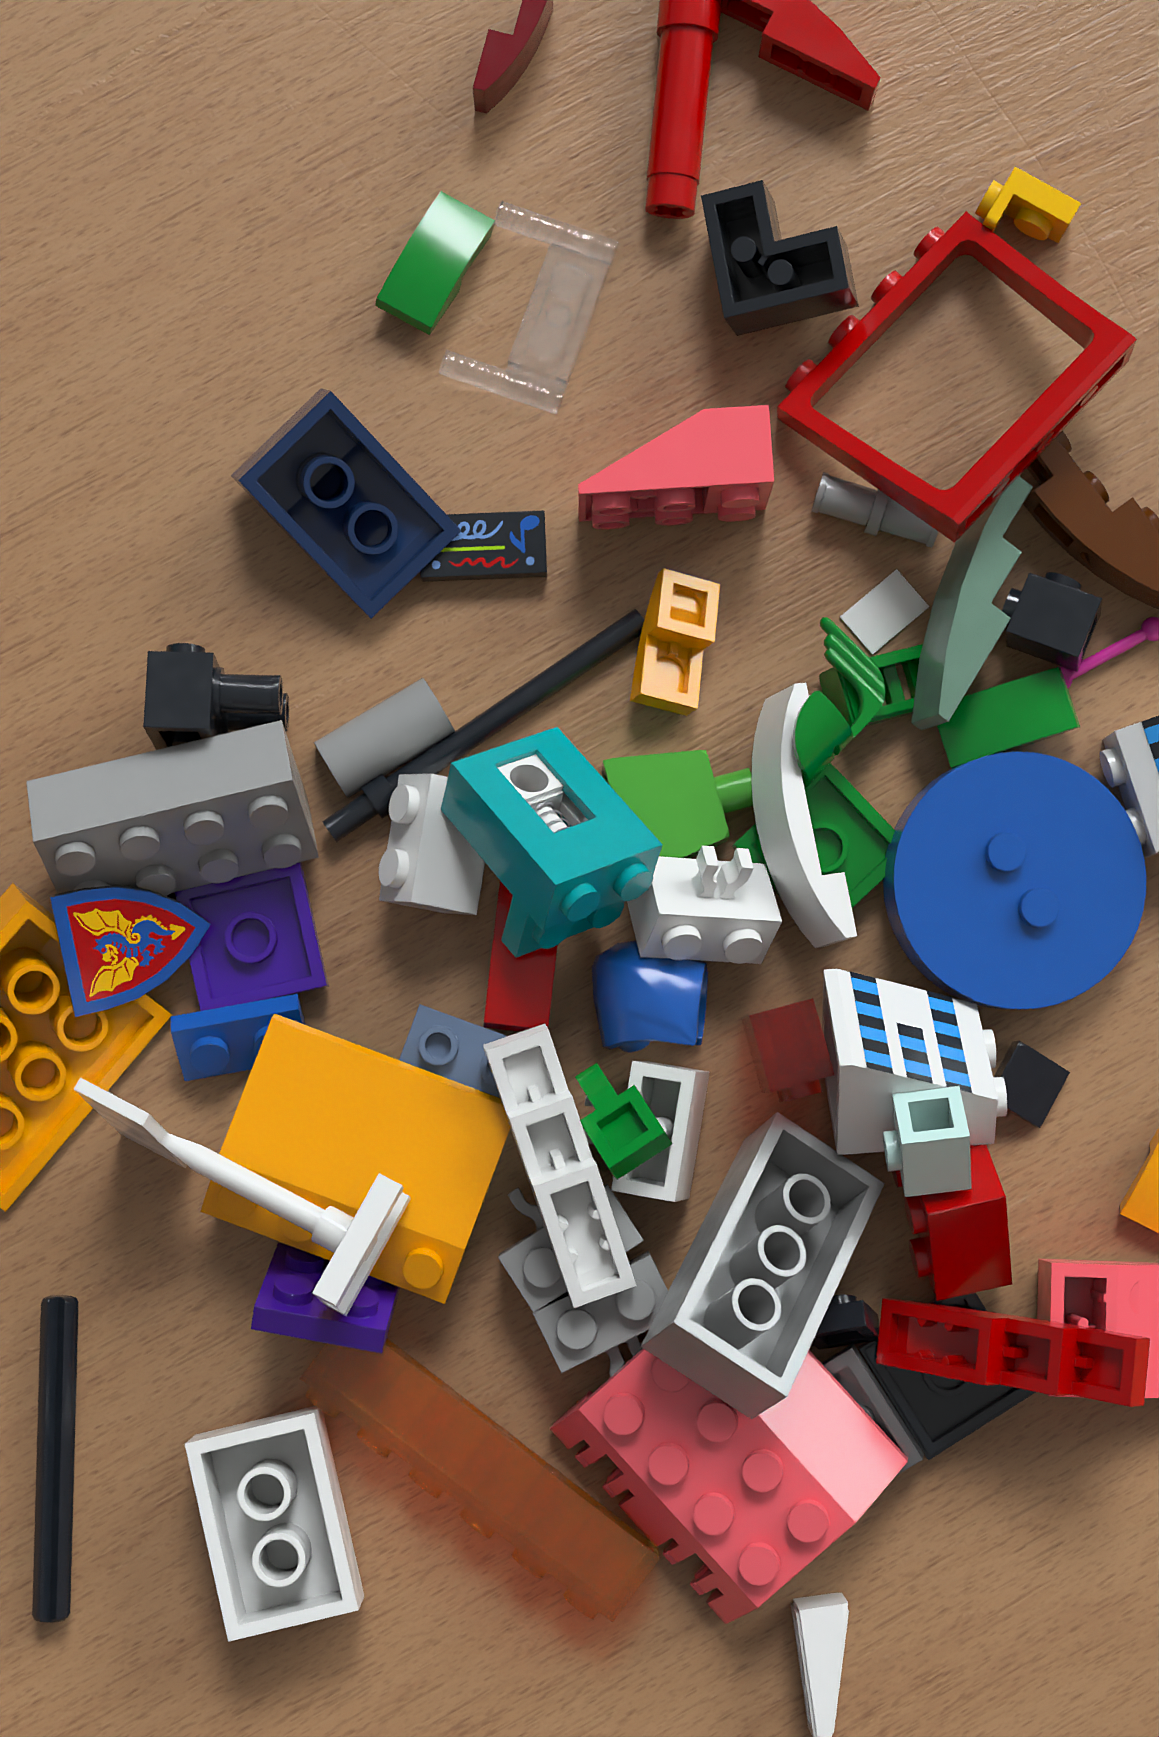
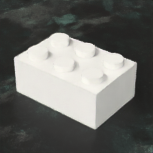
[185,1405,364,1642]

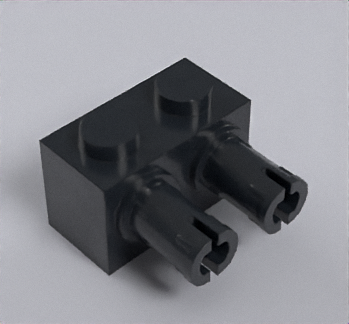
[143,643,290,750]

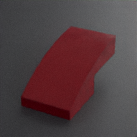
[473,0,553,114]

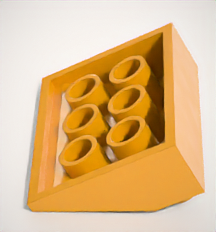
[0,883,172,1212]
[200,1014,511,1304]

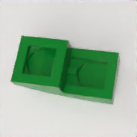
[375,191,495,335]
[937,667,1080,768]

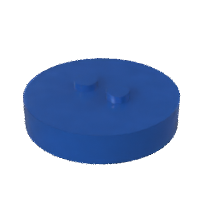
[883,751,1147,1009]

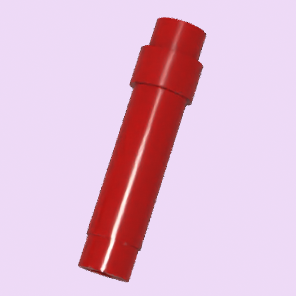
[645,0,722,219]

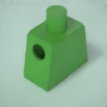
[602,750,753,859]

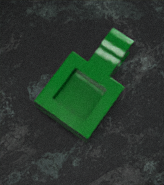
[575,1063,673,1180]

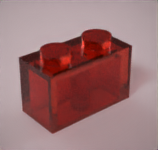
[742,998,835,1102]

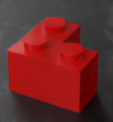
[892,1144,1012,1301]

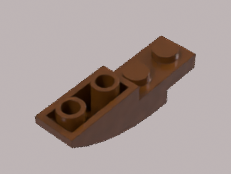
[1023,431,1159,609]

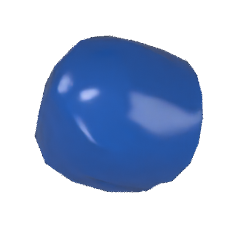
[592,940,708,1053]

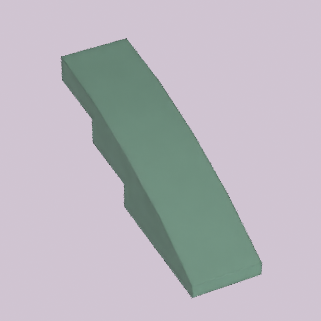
[911,476,1033,730]

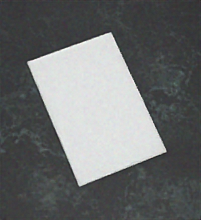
[840,569,929,655]

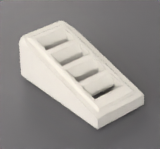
[791,1593,849,1737]

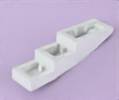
[483,1023,637,1308]

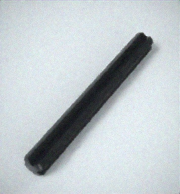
[32,1295,79,1623]

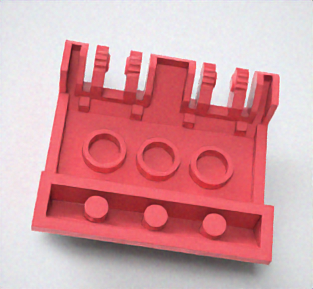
[550,1349,908,1624]

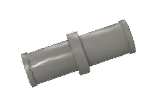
[811,472,938,548]

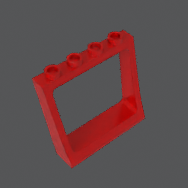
[777,211,1137,543]

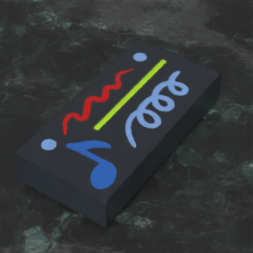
[421,510,547,582]

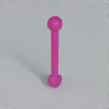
[1055,617,1159,689]

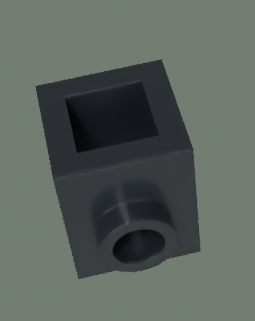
[1002,572,1102,672]

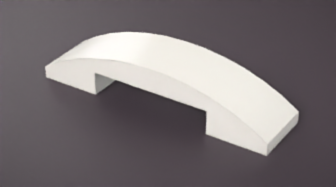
[751,683,857,948]

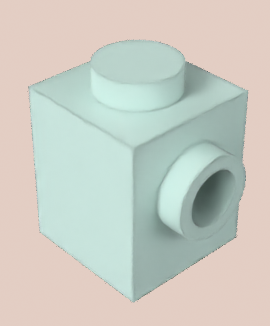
[883,1086,972,1197]

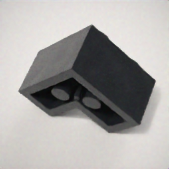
[701,180,859,336]

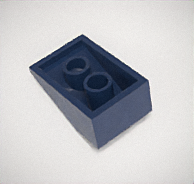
[231,388,461,619]

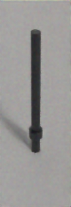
[322,609,644,842]

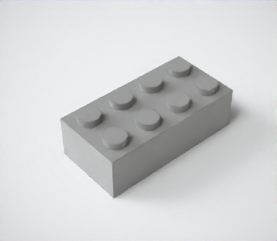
[26,720,319,896]
[641,1112,885,1419]

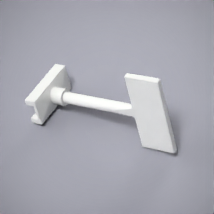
[74,1077,411,1316]

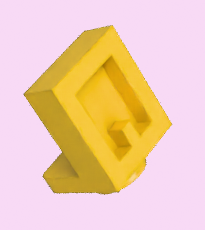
[975,167,1081,244]

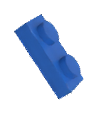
[171,994,305,1081]

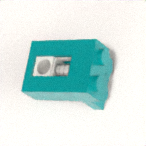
[441,727,663,958]

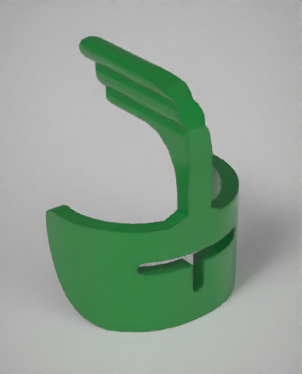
[793,617,885,788]

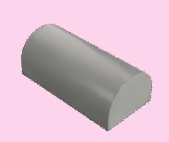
[314,678,455,798]

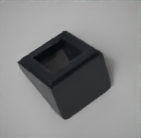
[994,1041,1070,1128]

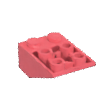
[578,405,774,530]
[1037,1259,1159,1398]

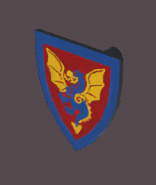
[50,885,211,1017]

